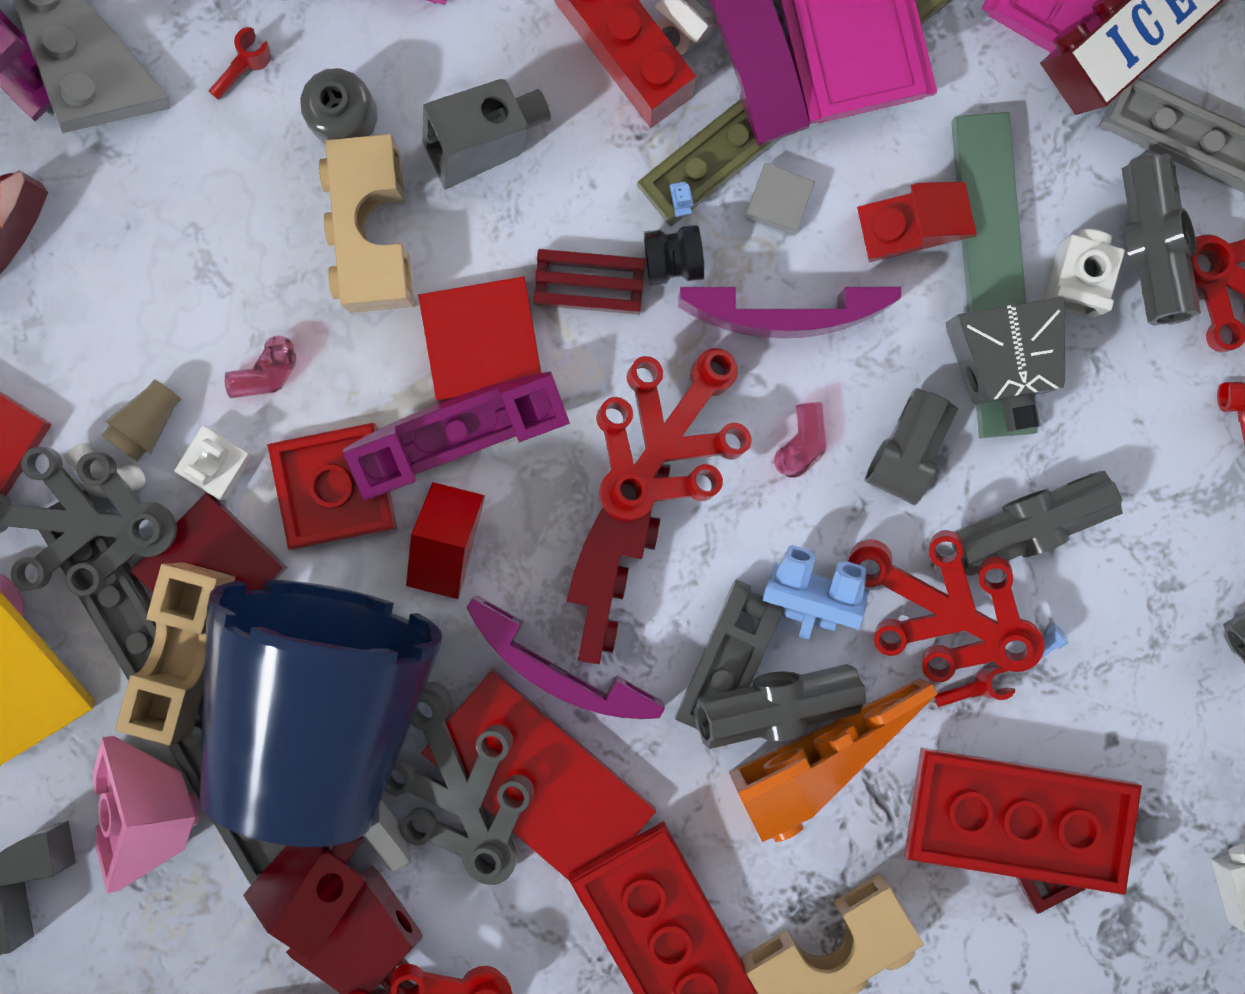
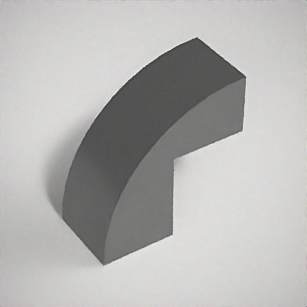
[0,820,76,955]

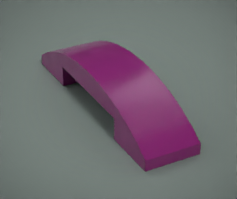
[709,0,810,146]
[678,287,901,338]
[343,371,570,501]
[467,595,665,719]

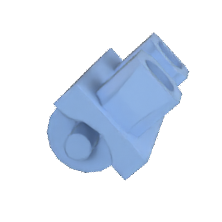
[762,545,869,640]

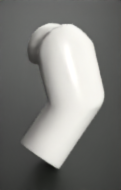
[64,443,146,499]

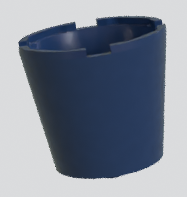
[200,579,442,847]

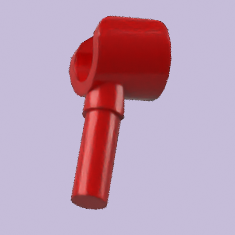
[208,27,270,100]
[1217,382,1245,444]
[934,666,1015,707]

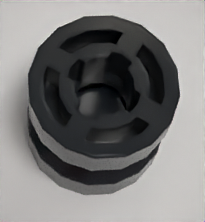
[644,225,704,286]

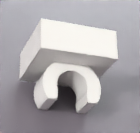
[655,0,719,56]
[174,425,254,500]

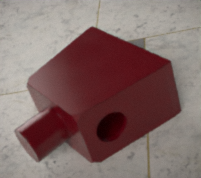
[243,836,365,962]
[286,865,423,994]

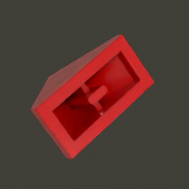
[406,482,485,599]

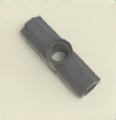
[1121,153,1201,326]
[952,471,1123,576]
[694,664,866,749]

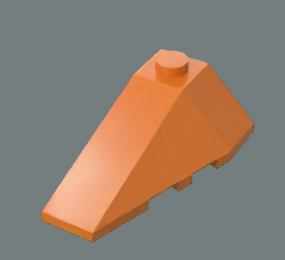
[729,678,937,842]

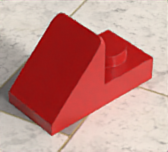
[857,182,977,263]

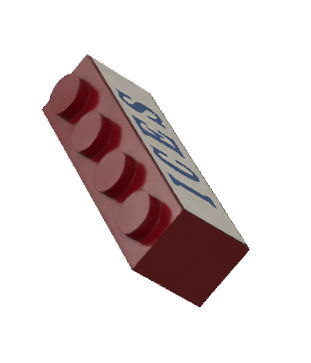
[1040,0,1224,115]

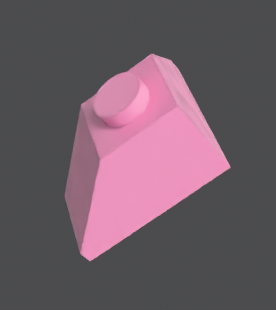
[93,736,199,893]

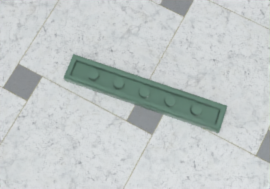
[951,112,1038,439]

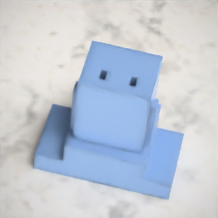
[670,181,693,217]
[1042,622,1068,658]

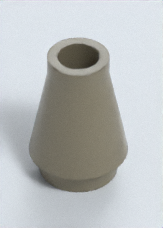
[101,379,181,462]

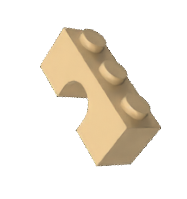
[319,134,414,313]
[115,562,236,746]
[742,873,924,994]

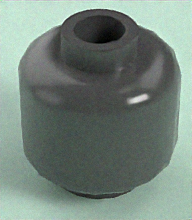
[300,68,377,145]

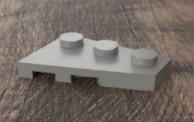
[12,0,170,133]

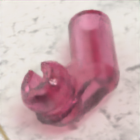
[225,336,297,398]
[774,402,827,478]

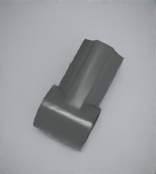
[865,388,959,506]

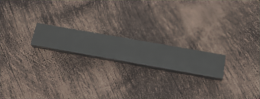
[39,490,286,885]

